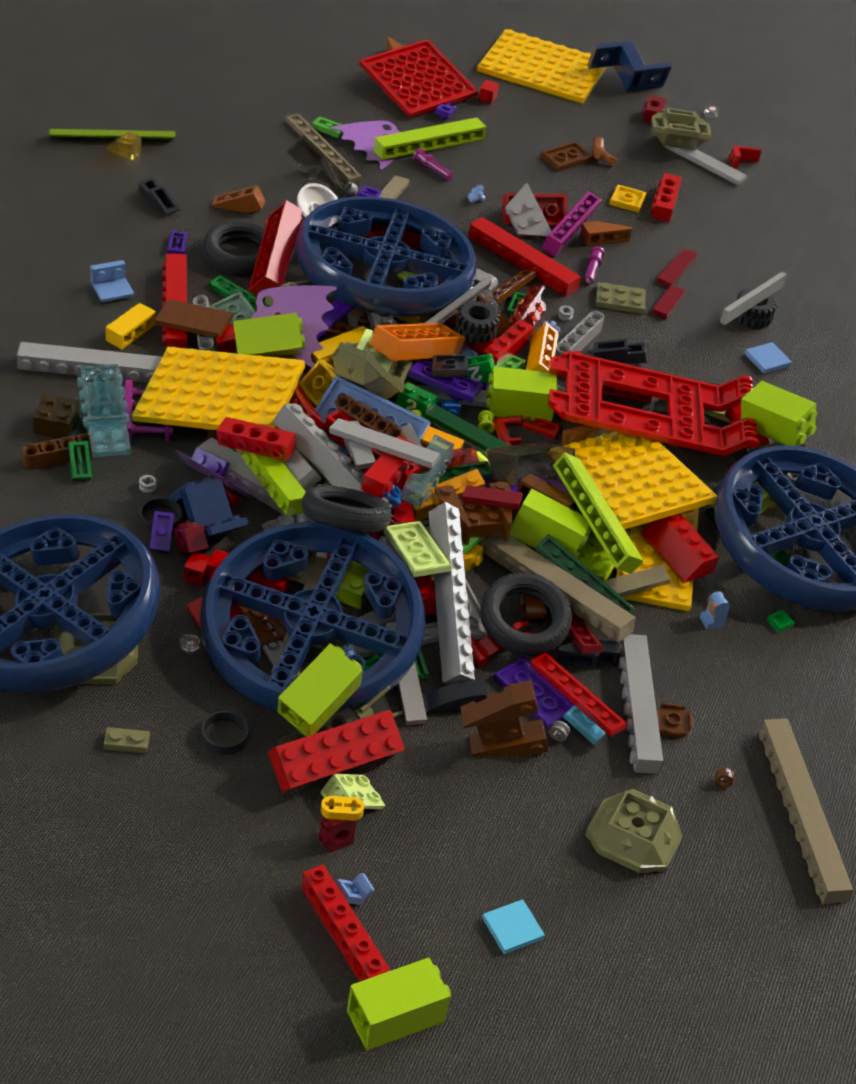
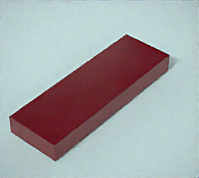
[652,285,686,319]
[462,485,523,510]

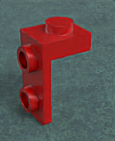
[728,146,762,169]

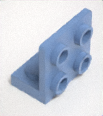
[90,260,134,302]

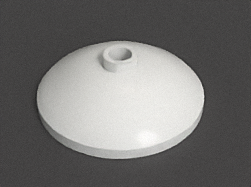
[297,183,338,218]

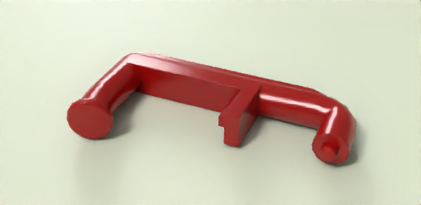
[493,415,527,461]

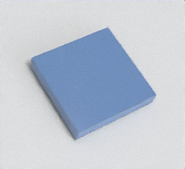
[745,342,792,374]

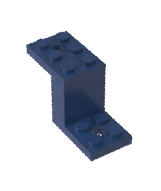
[587,41,672,91]
[169,476,248,539]

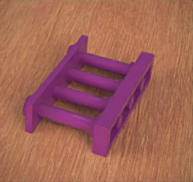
[124,380,173,443]

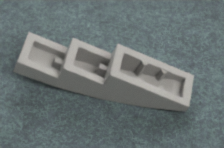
[343,421,376,470]

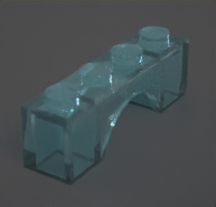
[401,434,455,507]

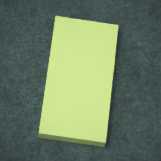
[384,521,451,577]

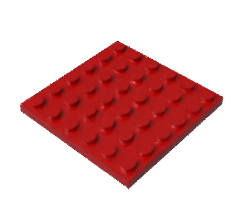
[359,39,479,118]

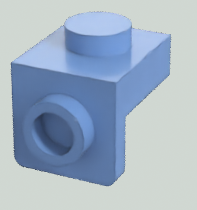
[335,873,374,905]

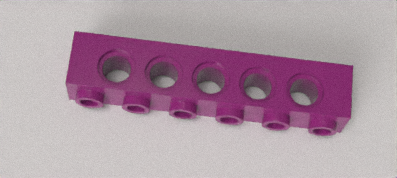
[541,191,601,257]

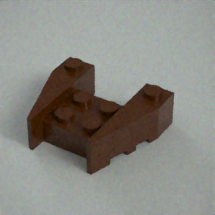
[432,482,512,545]
[460,680,549,756]

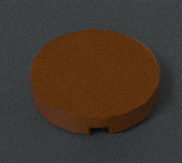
[656,703,694,739]

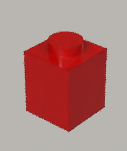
[478,80,499,104]
[184,551,211,586]

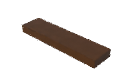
[484,270,537,304]

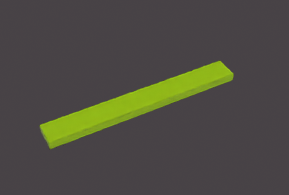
[49,129,176,139]

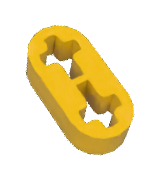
[321,796,364,821]

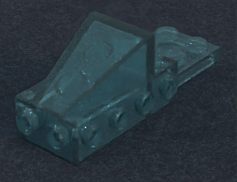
[77,364,131,457]

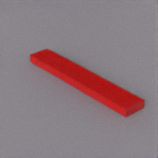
[530,653,627,737]

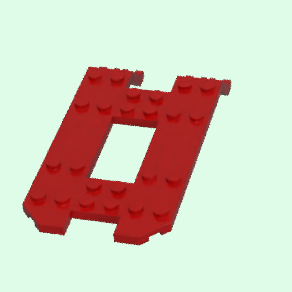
[548,351,759,456]

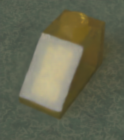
[106,132,141,160]

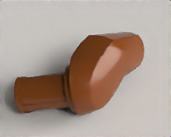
[592,137,617,167]

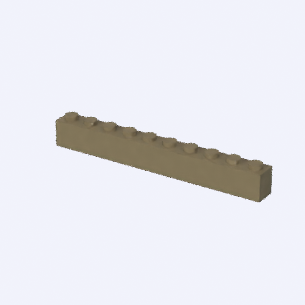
[478,536,636,643]
[759,718,853,904]

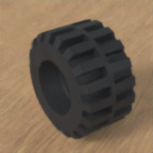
[735,288,778,329]
[455,301,500,344]

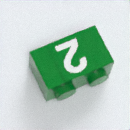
[466,354,495,383]
[396,382,437,420]

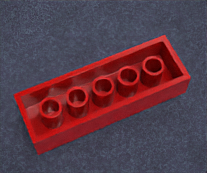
[248,200,303,301]
[268,709,405,793]

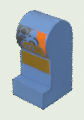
[700,592,730,630]

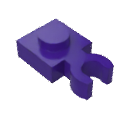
[435,103,457,119]

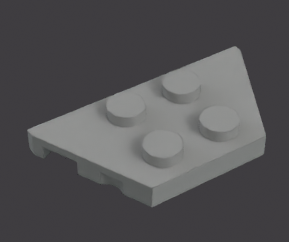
[505,183,551,238]

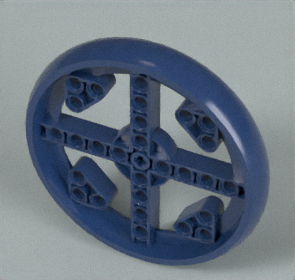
[295,196,477,317]
[714,445,856,612]
[0,514,160,694]
[200,522,425,716]

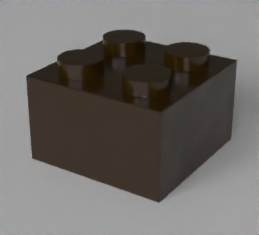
[33,394,80,438]

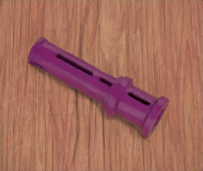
[413,148,454,181]
[583,246,605,285]

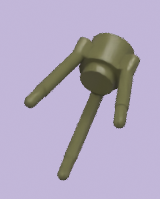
[352,686,404,721]

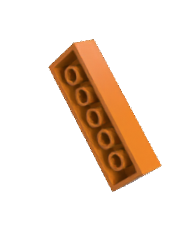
[369,323,465,362]

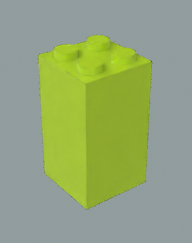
[233,313,305,357]
[486,366,557,422]
[741,381,817,446]
[510,489,592,558]
[278,643,363,737]
[347,957,451,1051]

